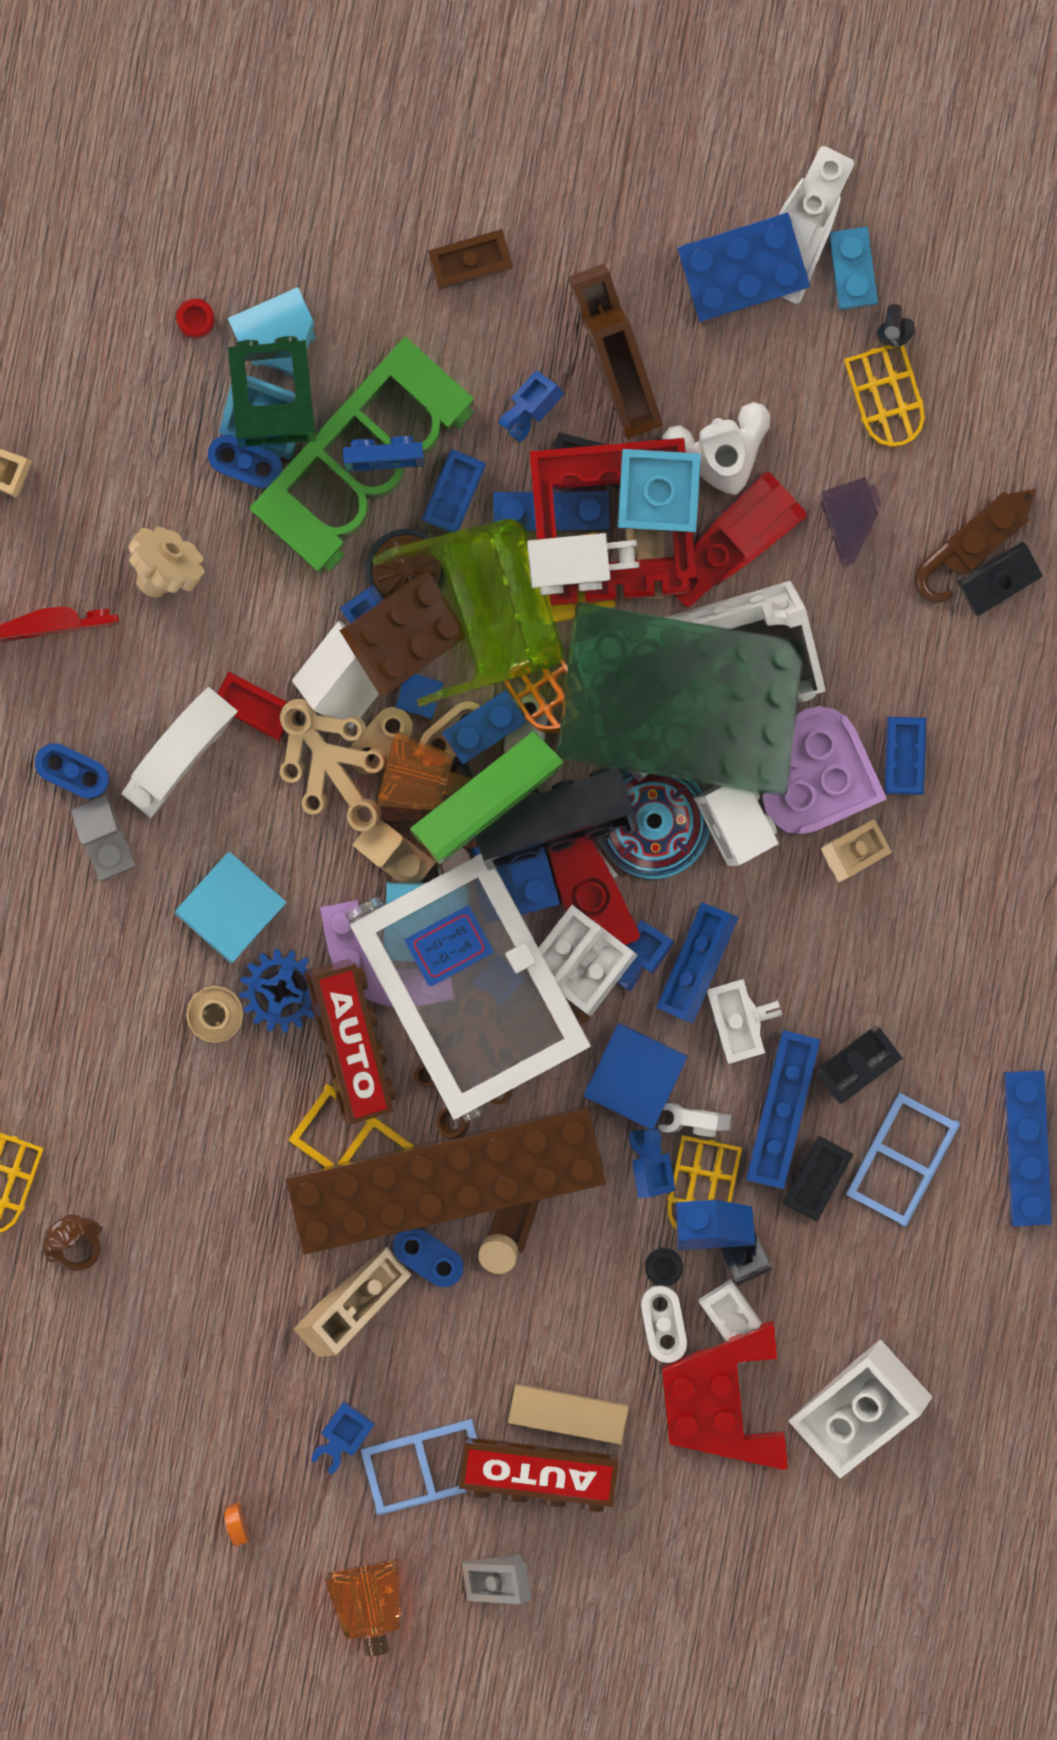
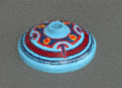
[599,764,710,879]

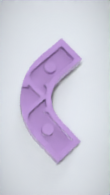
[320,900,455,1007]

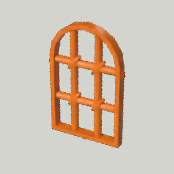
[500,644,587,734]

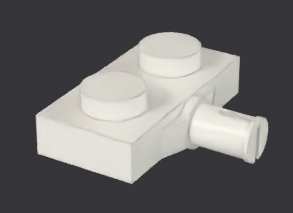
[707,979,782,1064]

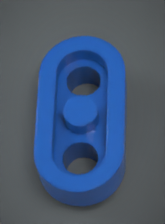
[208,435,283,489]
[35,743,110,799]
[393,1228,464,1287]

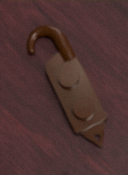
[915,489,1036,603]

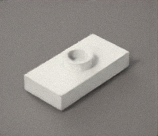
[699,1279,762,1364]

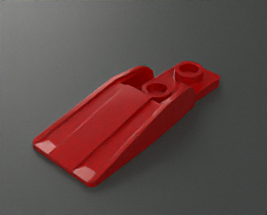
[674,471,807,608]
[0,606,120,643]
[549,838,640,945]

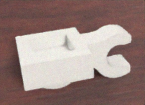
[658,1103,732,1137]

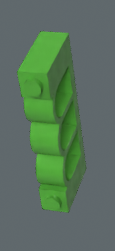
[249,336,475,574]

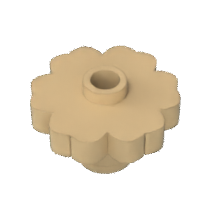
[128,526,205,598]

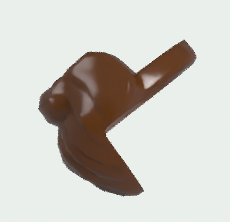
[43,1214,103,1271]

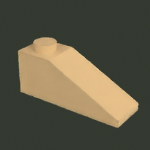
[293,1247,412,1357]

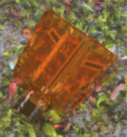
[376,730,471,810]
[325,1559,401,1656]

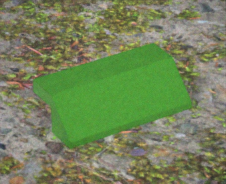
[410,731,563,865]

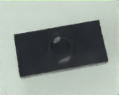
[957,542,1043,617]
[782,1135,853,1222]

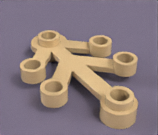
[280,699,387,831]

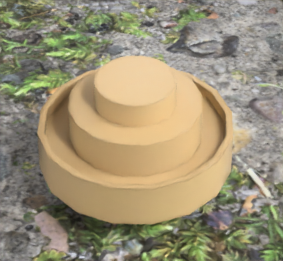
[186,986,244,1043]

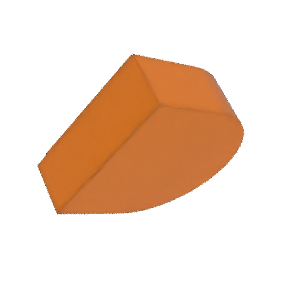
[224,1502,251,1546]

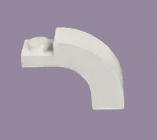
[121,687,238,818]

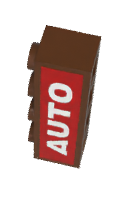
[304,959,396,1125]
[459,1436,618,1512]

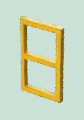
[288,1084,414,1167]

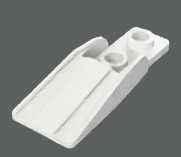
[778,146,854,304]

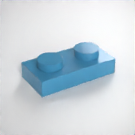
[828,227,878,311]

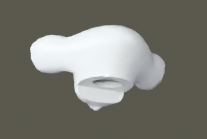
[662,402,771,495]

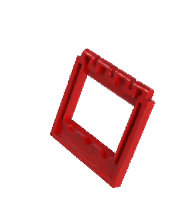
[529,438,696,606]

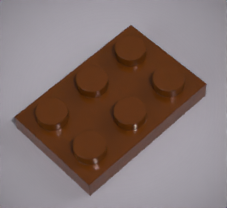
[339,570,468,697]

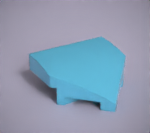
[228,287,316,377]

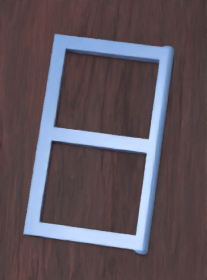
[845,1092,960,1227]
[360,1419,477,1516]

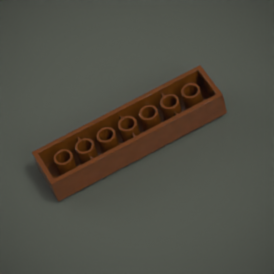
[286,1105,606,1255]

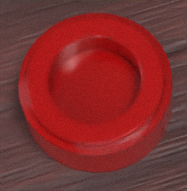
[176,298,216,339]

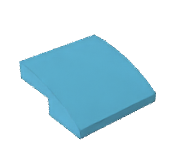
[174,851,287,964]

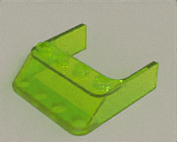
[372,519,563,707]

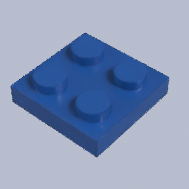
[343,436,425,472]

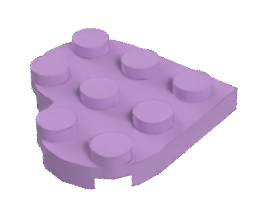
[761,706,887,834]

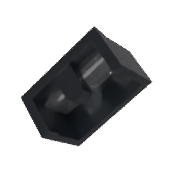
[814,1025,903,1105]

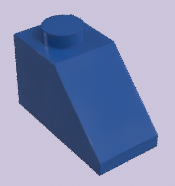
[675,1200,755,1250]

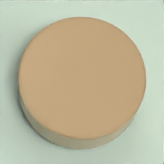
[478,1234,518,1274]

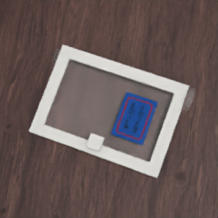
[345,854,591,1123]

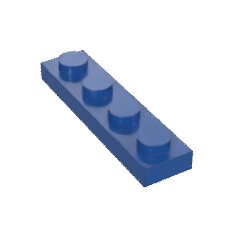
[746,1030,821,1189]
[1004,1070,1052,1226]

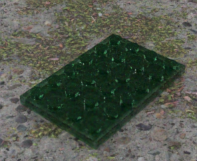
[557,602,804,796]

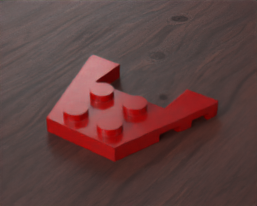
[662,1321,788,1470]

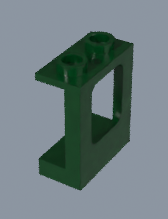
[228,336,316,448]

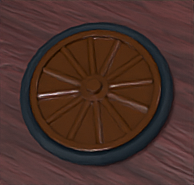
[366,529,447,599]

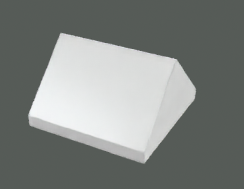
[292,620,379,729]

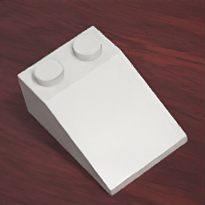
[788,1339,932,1478]

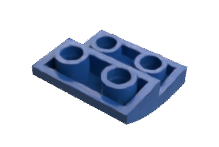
[583,1022,688,1130]

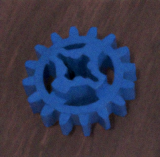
[239,949,315,1033]

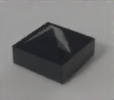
[721,1233,773,1286]

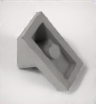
[71,795,137,881]
[462,1554,531,1604]

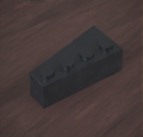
[476,767,640,870]

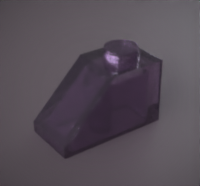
[818,477,881,568]

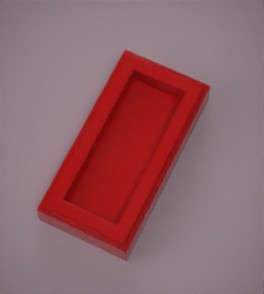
[217,672,288,742]

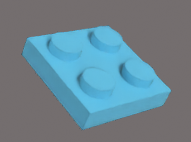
[618,449,701,532]

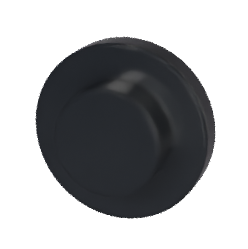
[645,1248,683,1286]

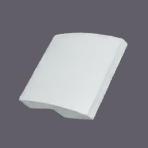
[539,905,637,1016]

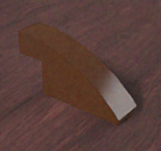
[568,264,663,439]

